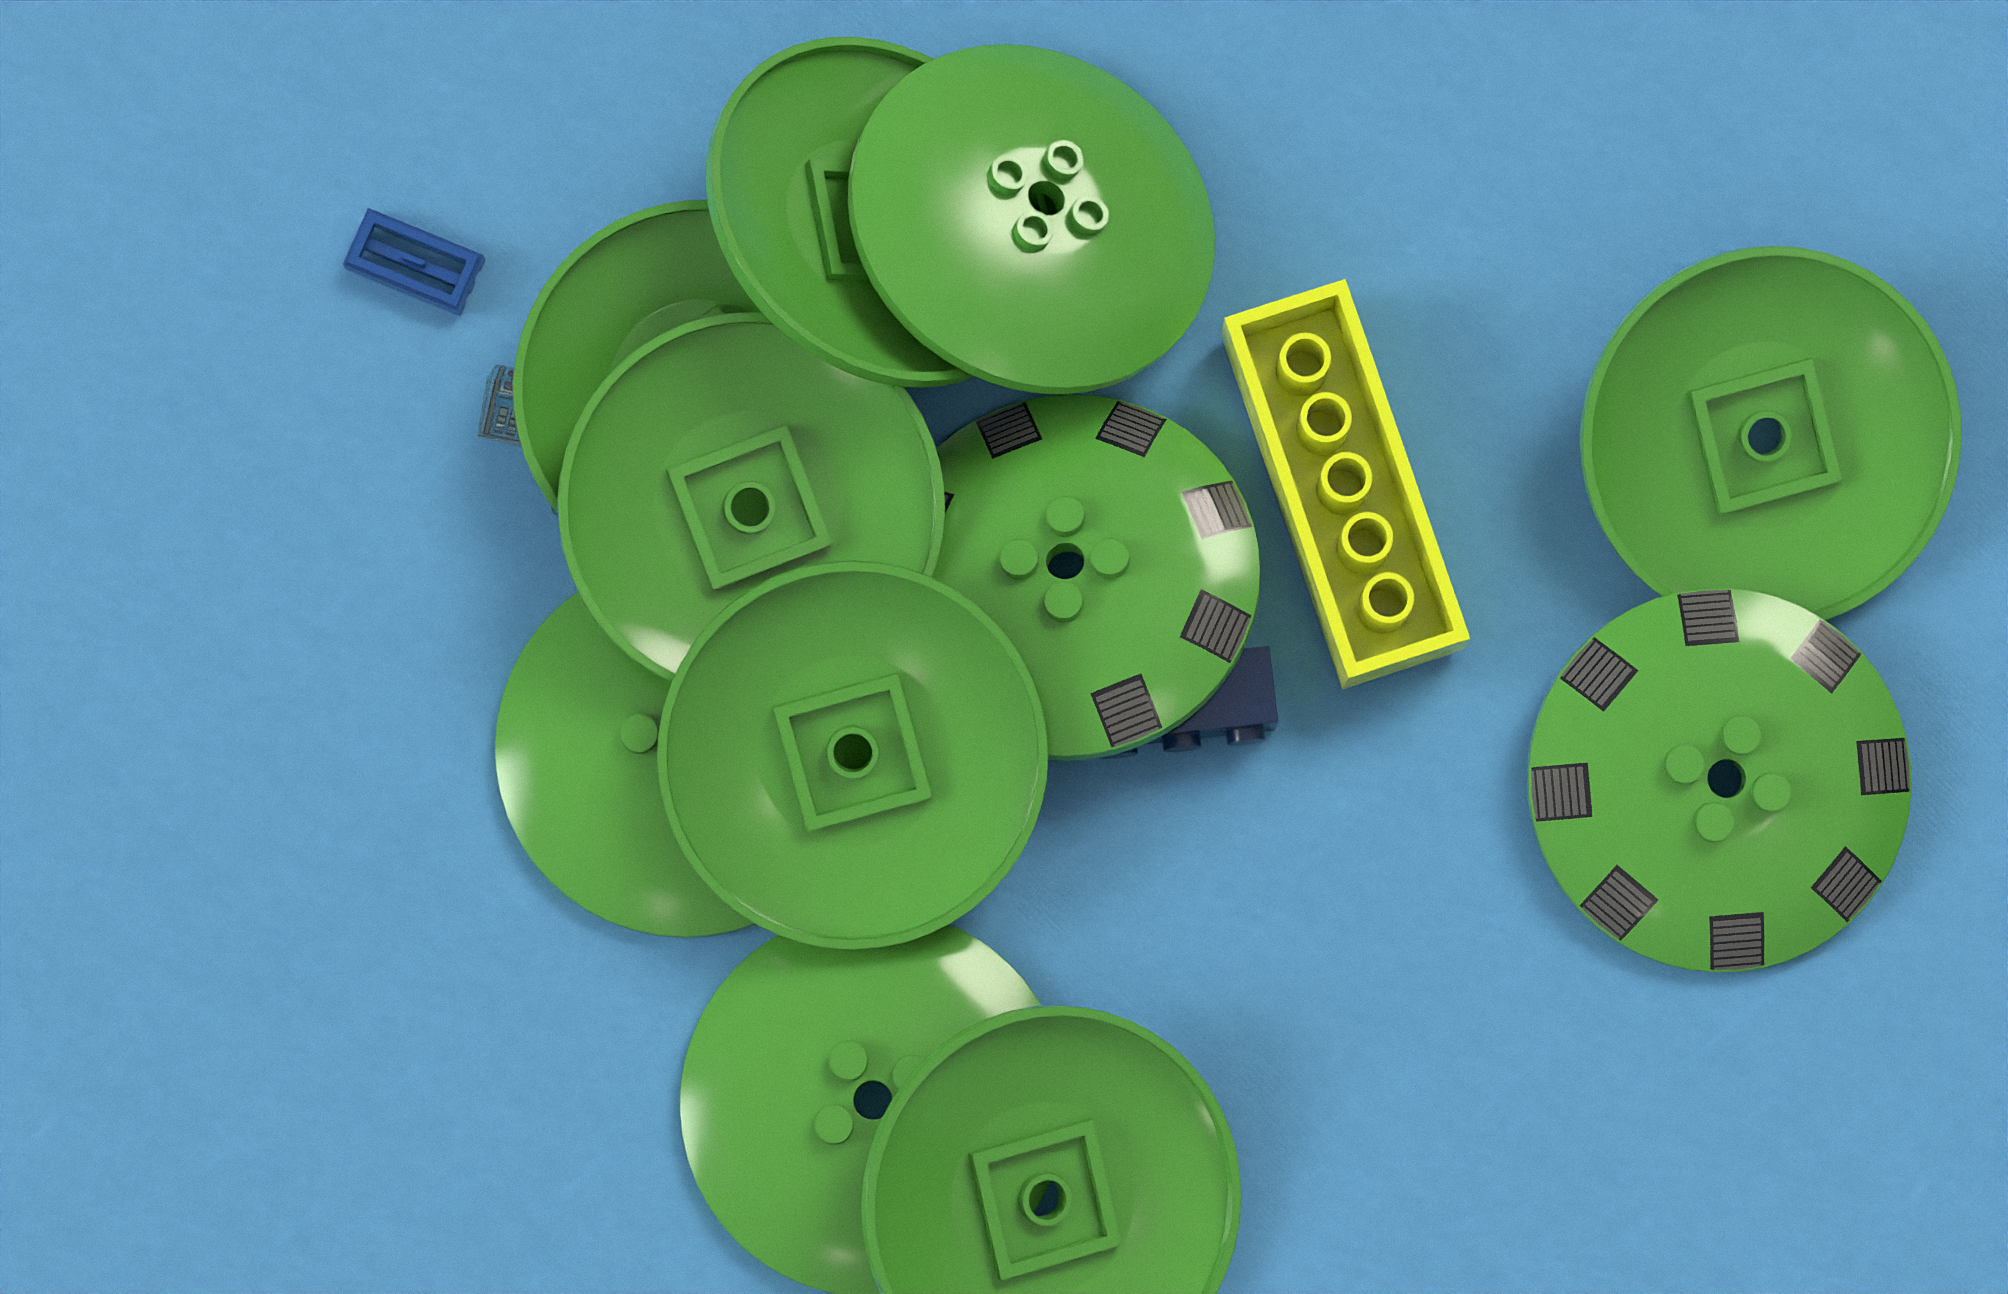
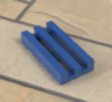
[343,208,485,317]

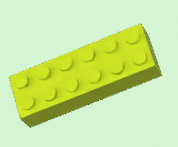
[1221,279,1470,690]

